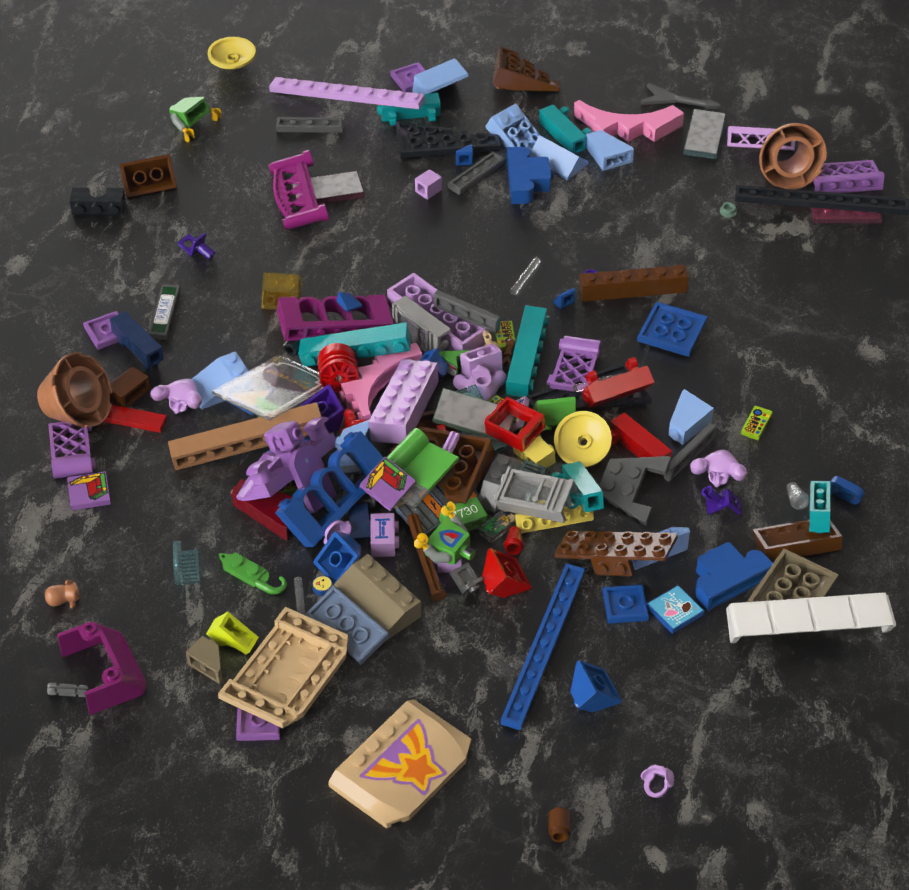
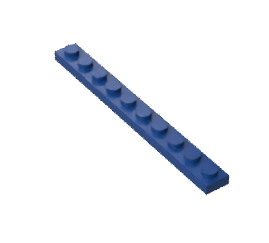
[501,564,585,730]

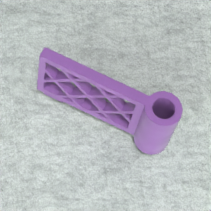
[547,336,602,393]
[48,422,96,479]

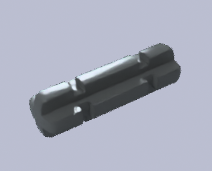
[47,682,89,697]

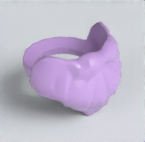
[323,520,352,544]
[641,765,674,798]

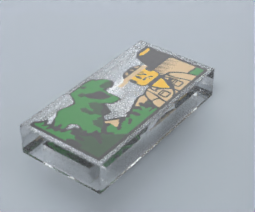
[477,510,516,543]

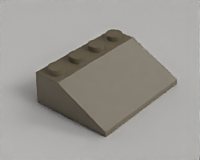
[747,549,839,602]
[327,554,421,641]

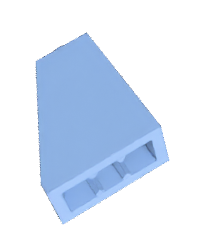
[586,130,634,171]
[669,389,714,445]

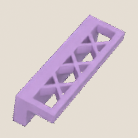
[727,126,795,151]

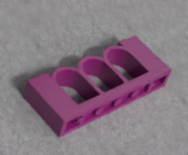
[277,295,394,341]

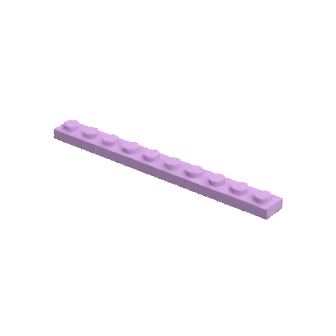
[269,77,425,109]

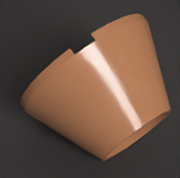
[759,123,827,189]
[37,352,112,428]

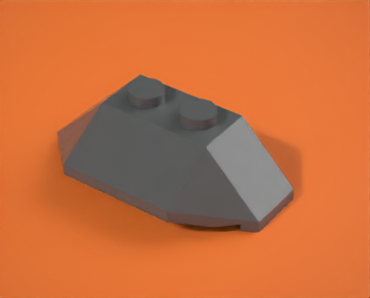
[478,453,534,515]

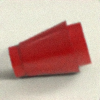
[504,526,524,555]

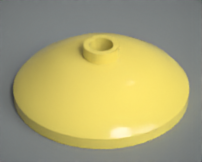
[208,37,256,70]
[554,411,612,468]

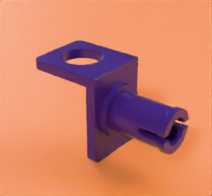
[178,232,216,261]
[701,485,742,515]

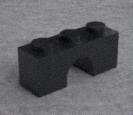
[70,187,126,215]

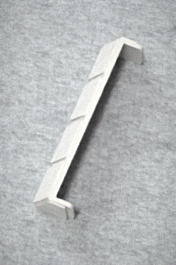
[726,592,896,643]

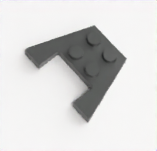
[599,456,672,526]

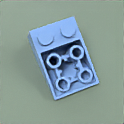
[485,104,539,152]

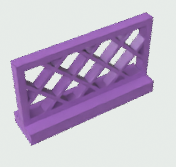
[813,160,884,193]

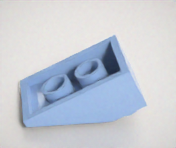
[191,351,253,410]

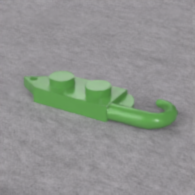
[219,552,287,595]

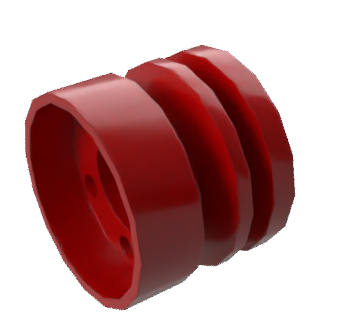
[317,343,359,393]

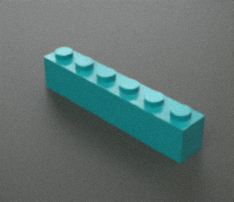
[506,305,549,397]
[298,322,412,367]

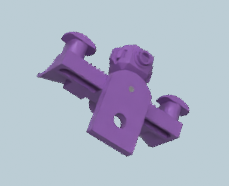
[236,417,337,514]

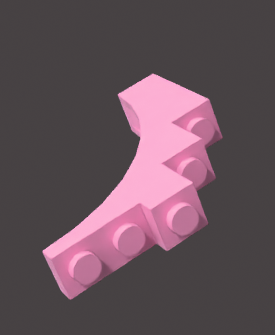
[574,100,684,142]
[339,343,422,420]

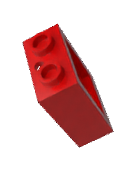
[484,397,546,452]

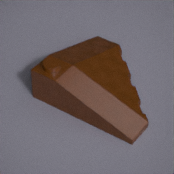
[493,46,560,91]
[418,426,495,504]

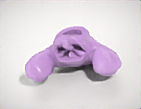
[453,364,507,401]
[150,379,202,414]
[690,450,747,487]

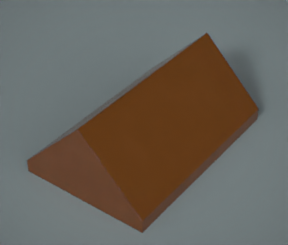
[119,154,177,198]

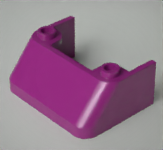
[57,622,147,715]

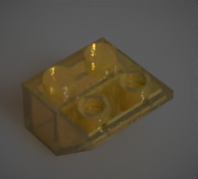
[261,272,302,309]

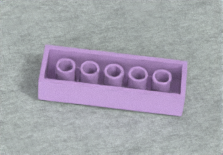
[387,273,489,351]
[368,359,439,444]

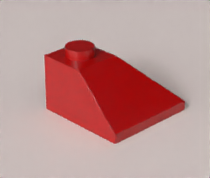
[482,548,532,598]

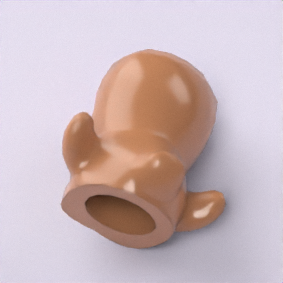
[45,580,80,608]

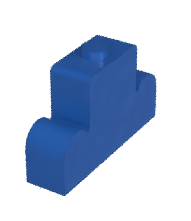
[507,147,553,204]
[695,542,773,611]

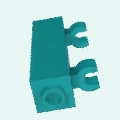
[377,92,440,126]
[539,105,592,154]
[551,461,604,513]

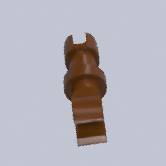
[502,339,516,372]

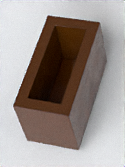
[110,367,151,407]

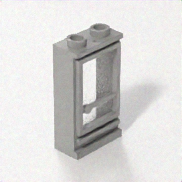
[392,296,451,353]
[494,467,578,523]

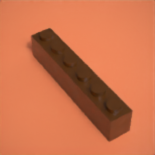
[579,265,689,302]

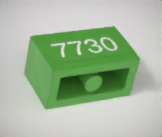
[439,497,487,531]

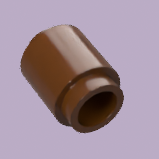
[548,807,571,842]

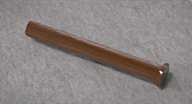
[407,513,446,601]

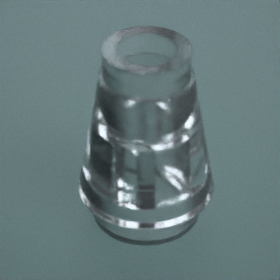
[787,482,809,510]

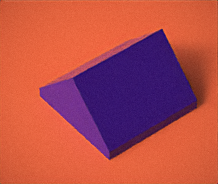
[299,384,345,432]

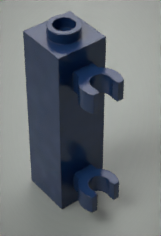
[110,311,164,372]

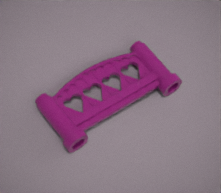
[268,150,329,230]

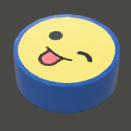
[312,575,333,596]

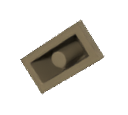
[186,636,222,684]

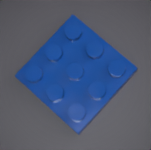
[637,302,707,357]

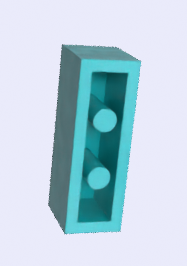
[809,481,831,533]

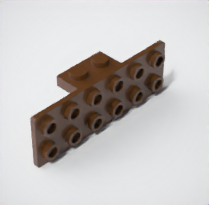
[554,530,678,576]

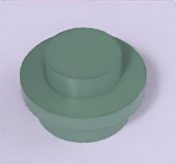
[720,202,737,218]

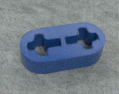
[830,476,865,504]

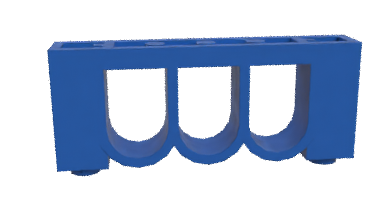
[275,431,383,547]

